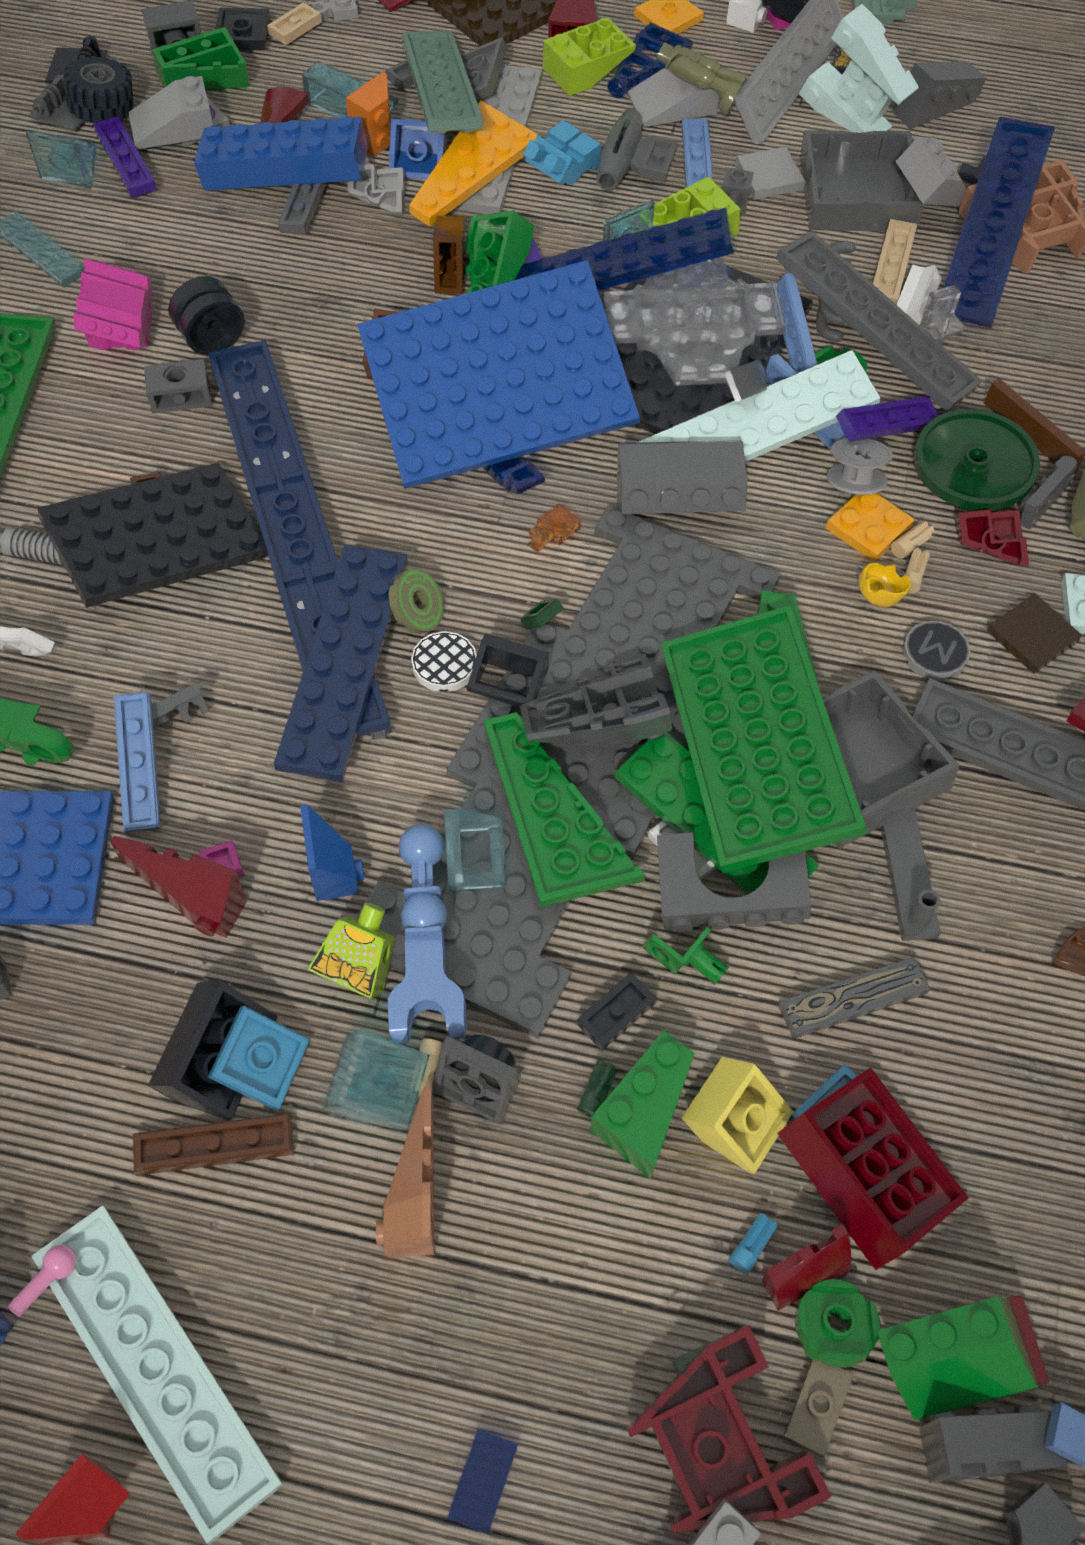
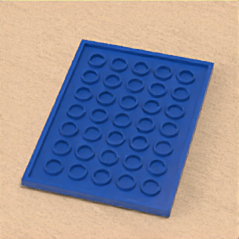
[357,260,640,489]

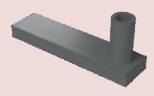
[880,809,941,941]

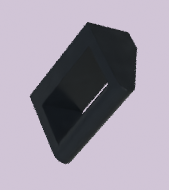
[467,633,549,707]

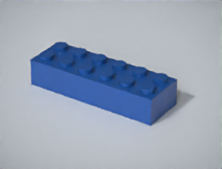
[194,116,368,191]

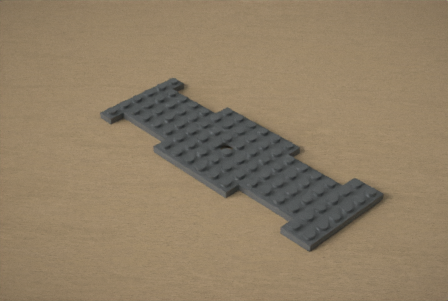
[356,505,780,1039]

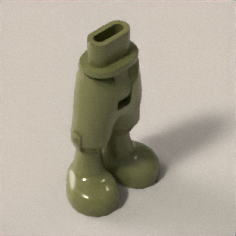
[656,42,747,115]

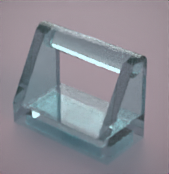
[444,809,507,890]

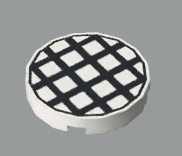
[411,631,477,692]

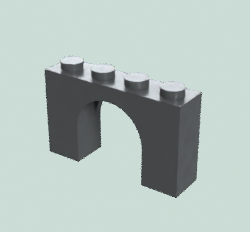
[657,832,811,932]

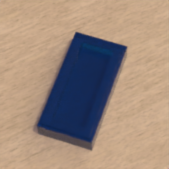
[447,1429,518,1535]

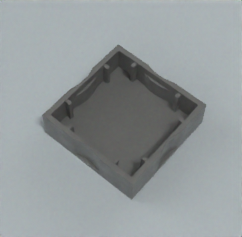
[799,130,925,231]
[823,670,960,849]

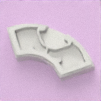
[0,626,55,656]

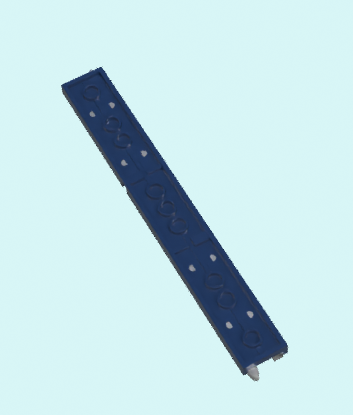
[208,340,392,741]

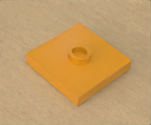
[634,0,704,40]

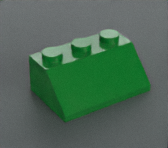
[877,1296,1039,1420]

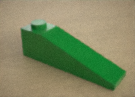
[466,210,535,293]

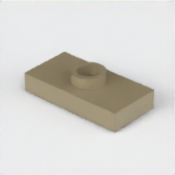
[783,1359,854,1458]

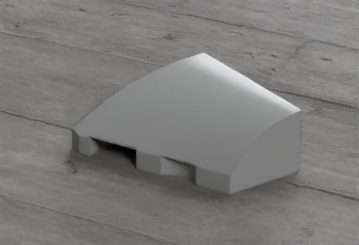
[348,164,405,215]

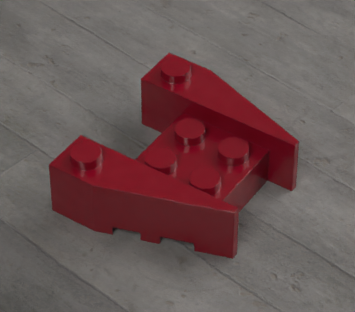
[626,1325,832,1533]

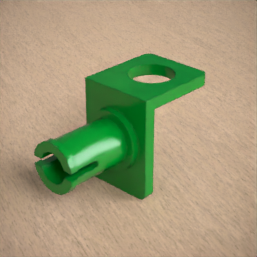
[643,926,729,985]

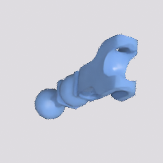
[387,823,467,1043]

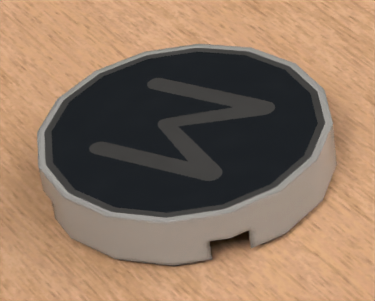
[903,621,971,681]

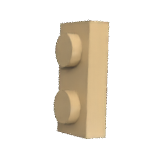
[267,2,322,45]

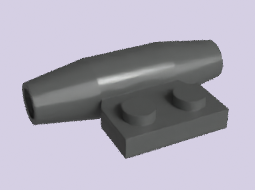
[596,109,678,191]

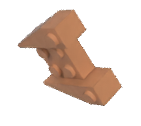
[958,160,1085,274]

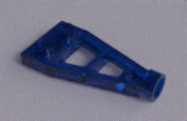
[607,22,693,99]

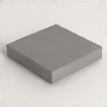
[735,147,805,200]

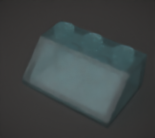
[302,61,398,117]

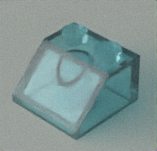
[322,1029,430,1130]

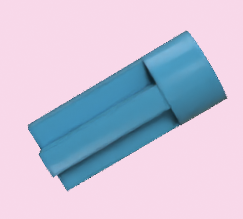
[728,1213,778,1274]

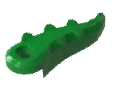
[0,698,75,765]

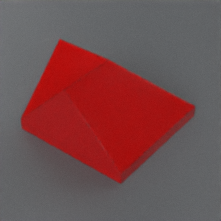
[15,1454,130,1545]

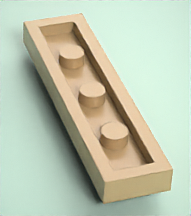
[873,219,917,304]

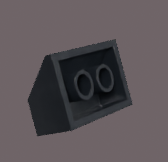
[147,980,278,1120]

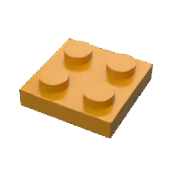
[826,493,915,563]

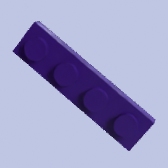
[93,116,157,198]
[836,396,939,442]

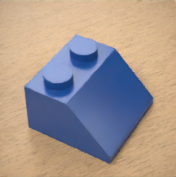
[389,119,448,180]

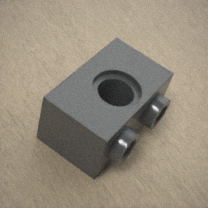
[144,359,212,414]

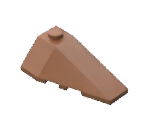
[376,1087,435,1257]

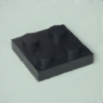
[215,8,270,51]

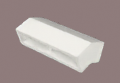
[896,265,942,326]

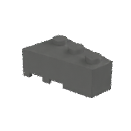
[891,61,987,129]
[919,1404,1069,1483]

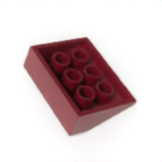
[777,1067,969,1271]

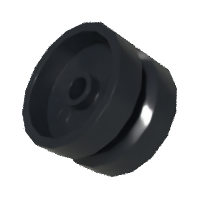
[168,276,245,355]

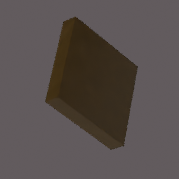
[987,593,1082,674]

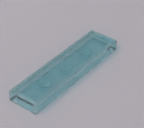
[0,212,85,288]

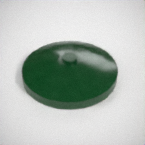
[914,409,1040,511]

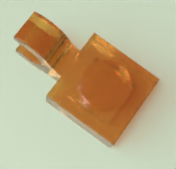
[528,504,581,552]

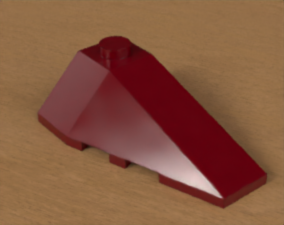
[110,836,247,938]

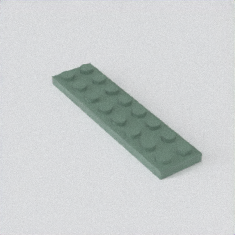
[402,30,483,134]

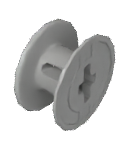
[826,438,893,495]

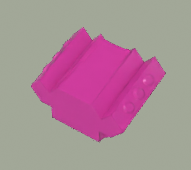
[73,258,153,350]

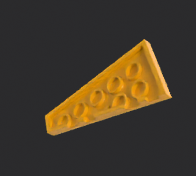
[409,100,540,226]

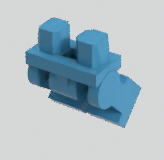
[524,120,601,185]

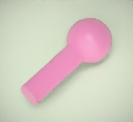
[7,1245,77,1317]

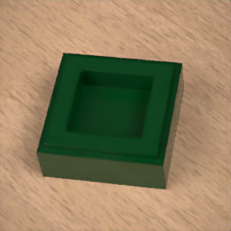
[520,599,564,629]

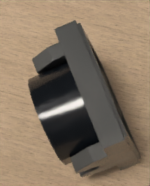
[433,1035,523,1124]

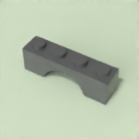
[1003,1482,1085,1545]

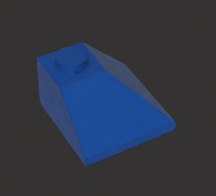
[300,804,364,901]

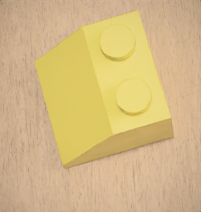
[682,1057,794,1174]

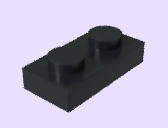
[576,972,657,1051]

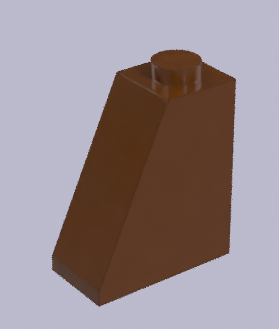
[433,216,465,294]

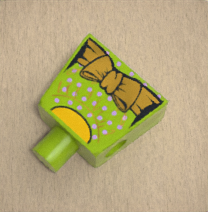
[308,903,395,999]

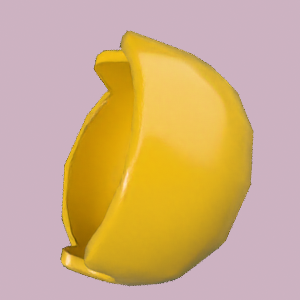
[858,563,911,607]

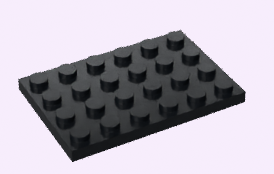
[38,462,268,608]

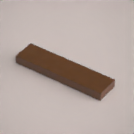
[984,379,1085,475]
[133,1113,294,1176]

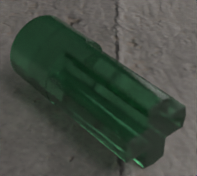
[576,1059,618,1118]

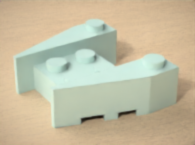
[799,4,919,132]

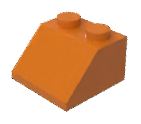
[346,72,391,157]

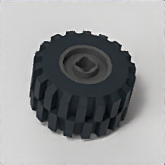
[63,56,134,123]

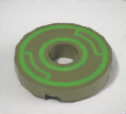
[388,568,444,634]

